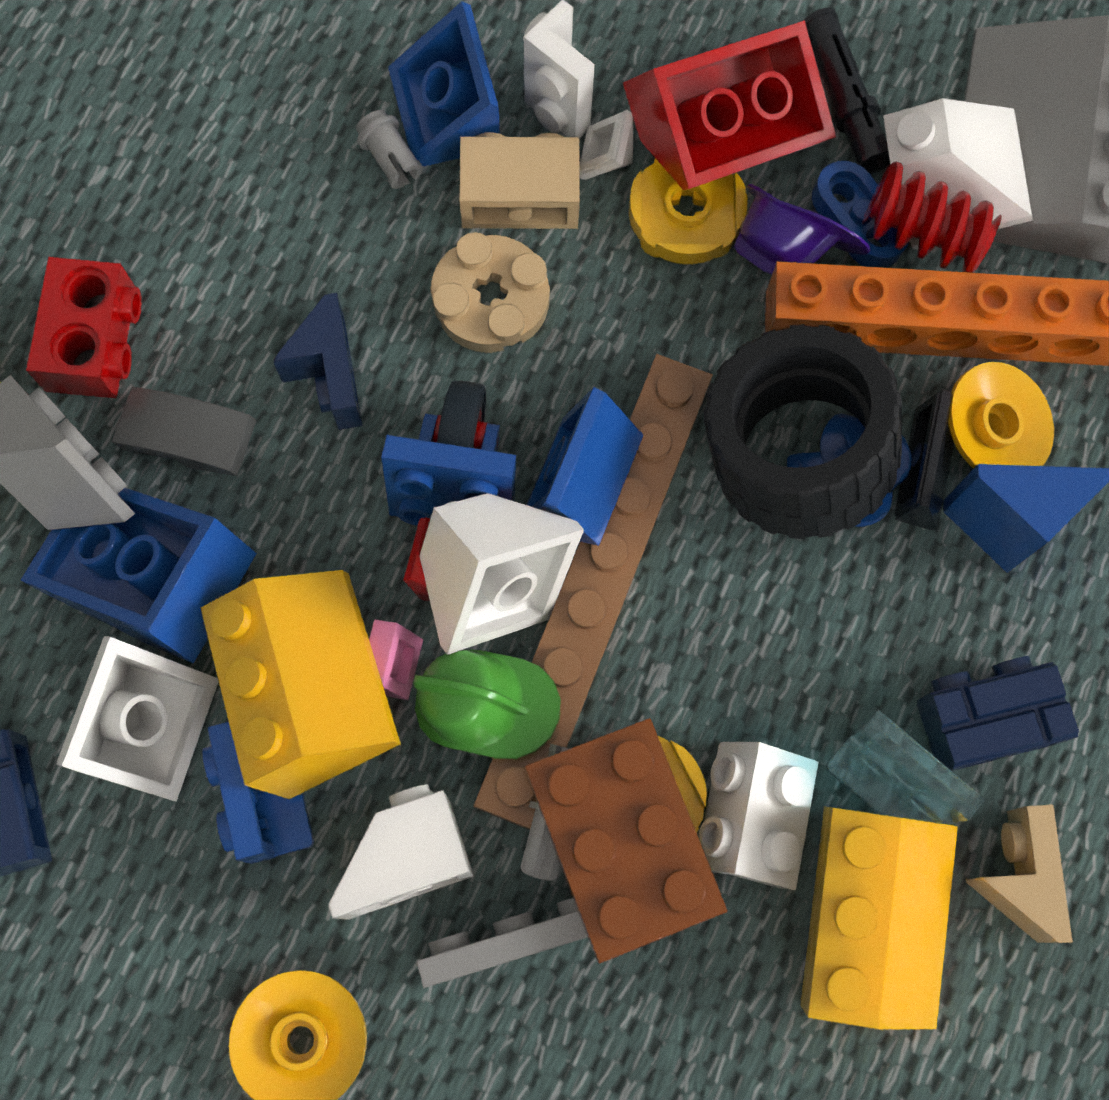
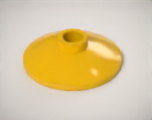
[948,362,1054,469]
[229,970,367,1100]

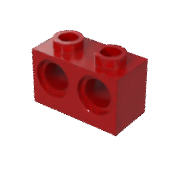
[26,257,142,398]

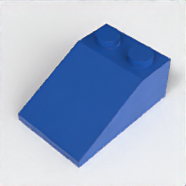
[21,488,257,663]

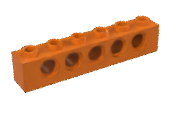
[765,261,1109,366]

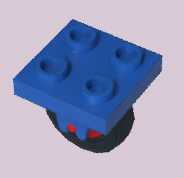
[381,381,516,526]

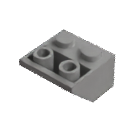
[0,375,135,530]

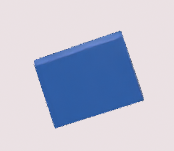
[388,1,500,166]
[526,387,643,546]
[943,464,1109,573]

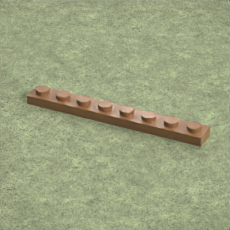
[474,354,713,830]

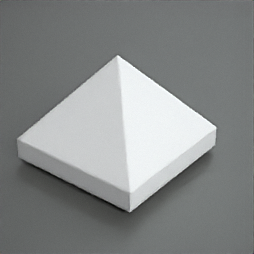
[579,110,633,180]

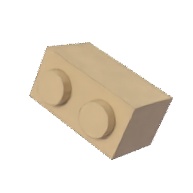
[459,132,580,229]

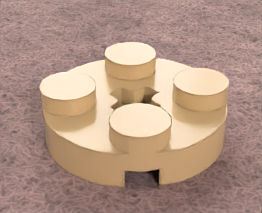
[431,232,550,353]

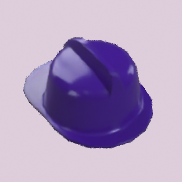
[735,183,870,275]

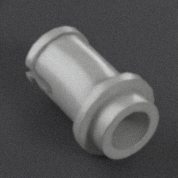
[356,110,423,189]

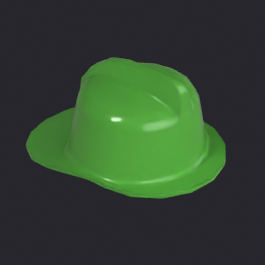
[413,649,561,759]

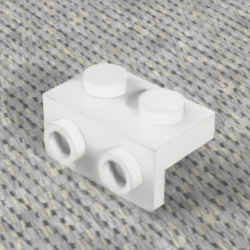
[523,0,595,139]
[698,742,818,890]

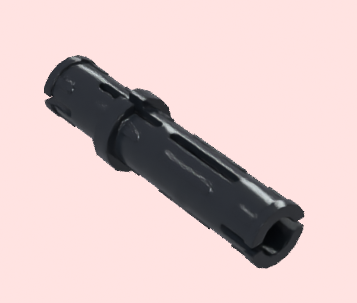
[805,8,890,174]

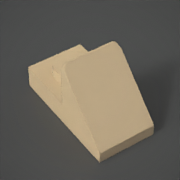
[966,805,1073,943]

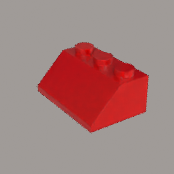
[623,20,836,191]

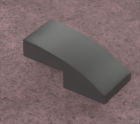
[112,386,257,476]

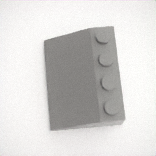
[964,15,1109,264]

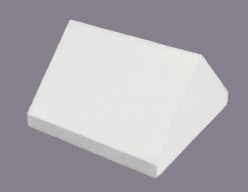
[56,636,219,802]

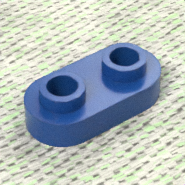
[812,161,909,268]

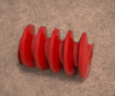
[862,161,1002,273]

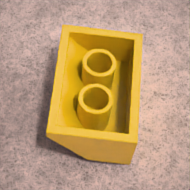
[201,570,401,799]
[800,806,958,1029]

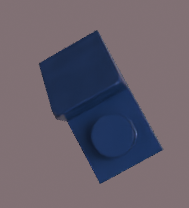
[273,292,363,430]

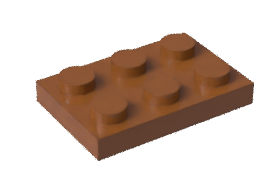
[524,718,728,964]

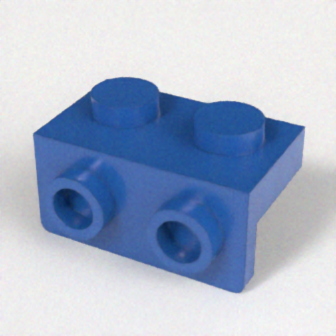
[202,722,314,864]

